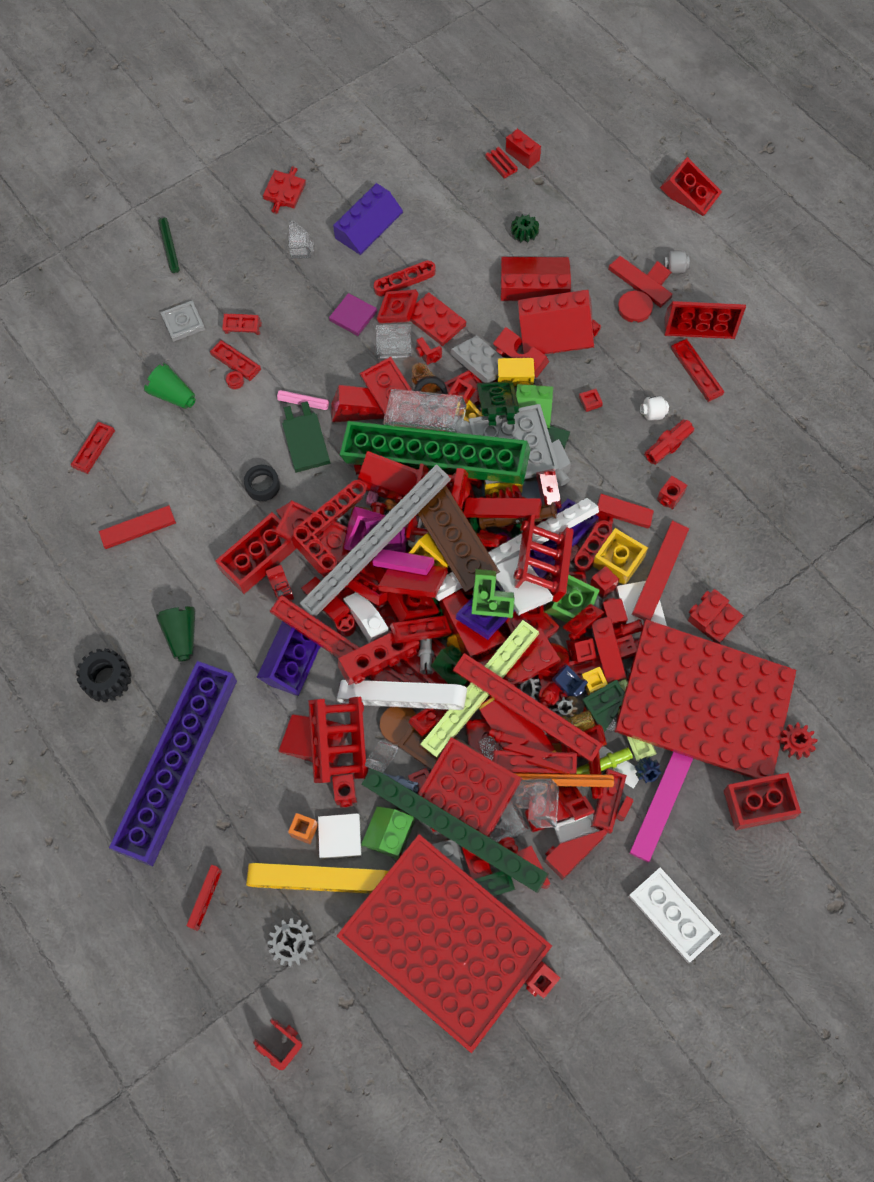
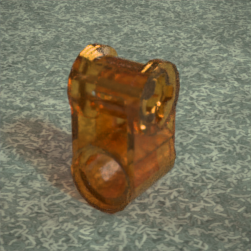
[412,363,440,398]

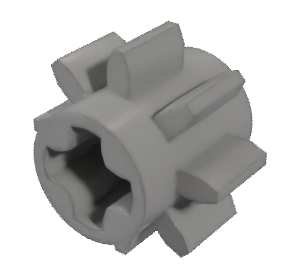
[552,697,577,720]

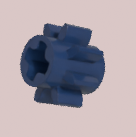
[634,756,661,783]

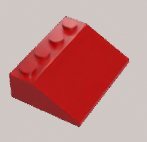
[501,257,571,301]
[518,290,595,355]
[665,301,746,339]

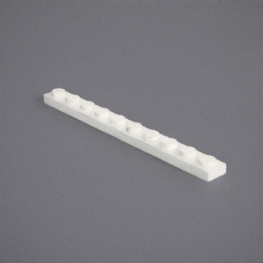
[435,498,599,601]

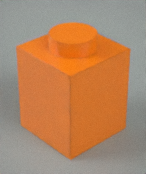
[288,813,318,844]

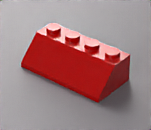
[358,451,417,503]

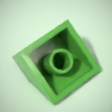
[516,384,553,428]
[361,807,415,860]

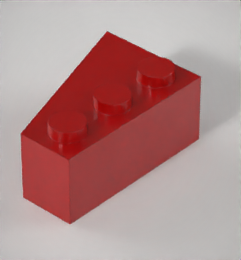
[331,385,386,422]

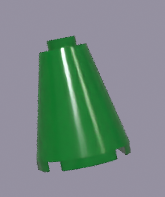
[144,363,196,409]

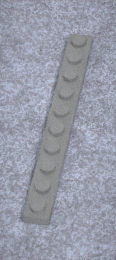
[300,464,451,617]

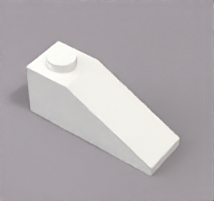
[343,592,388,643]

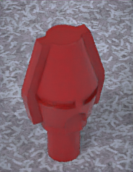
[538,682,560,707]

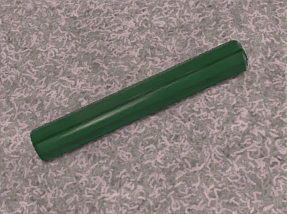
[158,217,180,273]

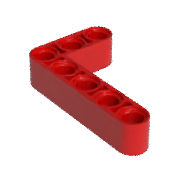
[291,480,367,576]

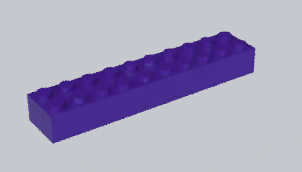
[109,661,237,867]

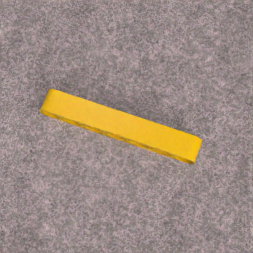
[246,863,389,894]

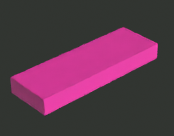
[373,549,434,575]

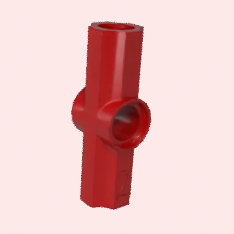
[644,419,694,465]

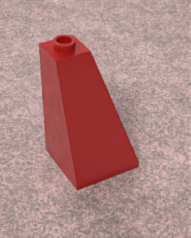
[439,590,506,661]

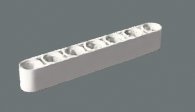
[337,680,467,710]

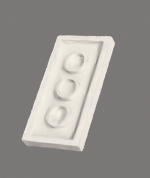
[629,867,721,964]

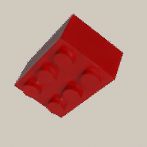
[723,772,801,830]

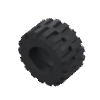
[76,648,132,702]

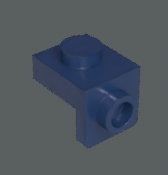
[552,665,588,697]

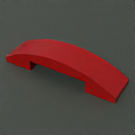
[551,786,595,821]

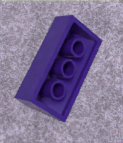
[333,183,403,255]
[256,610,329,696]

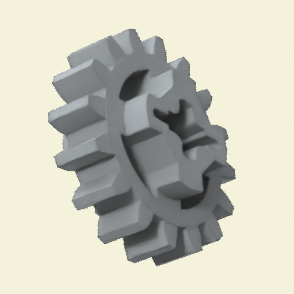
[267,918,315,968]

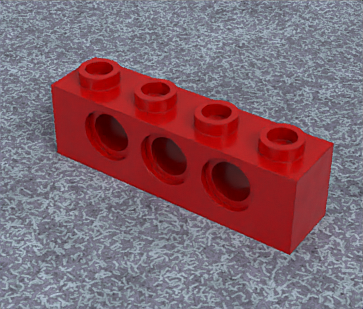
[337,632,420,685]

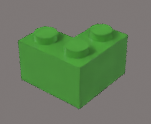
[471,569,515,618]

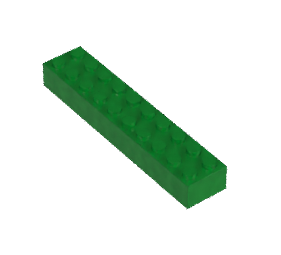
[340,421,531,485]

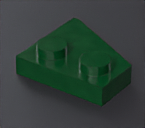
[581,680,625,732]

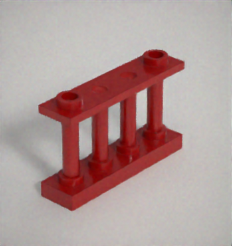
[405,463,469,542]
[513,514,574,602]
[308,696,368,783]

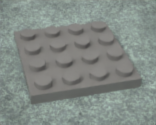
[469,404,559,484]

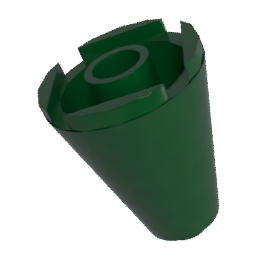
[156,606,196,662]

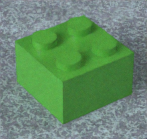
[544,575,599,623]

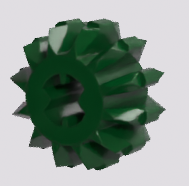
[511,214,539,243]

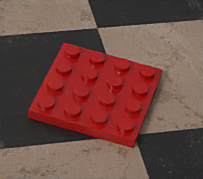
[418,737,523,837]

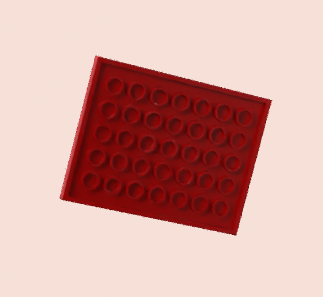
[614,619,797,779]
[336,834,552,1053]

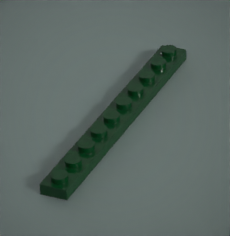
[361,767,549,893]

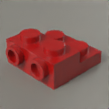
[688,589,744,644]

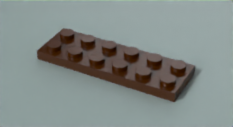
[417,485,500,594]

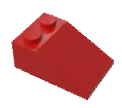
[660,157,722,216]
[279,714,348,767]

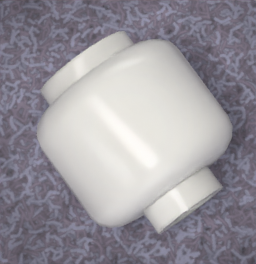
[640,396,669,420]

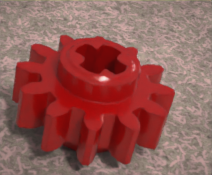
[780,722,818,760]

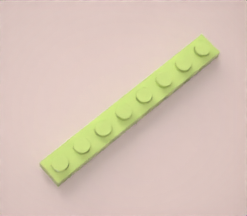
[421,620,539,758]

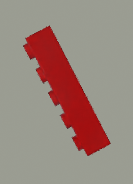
[346,574,388,606]

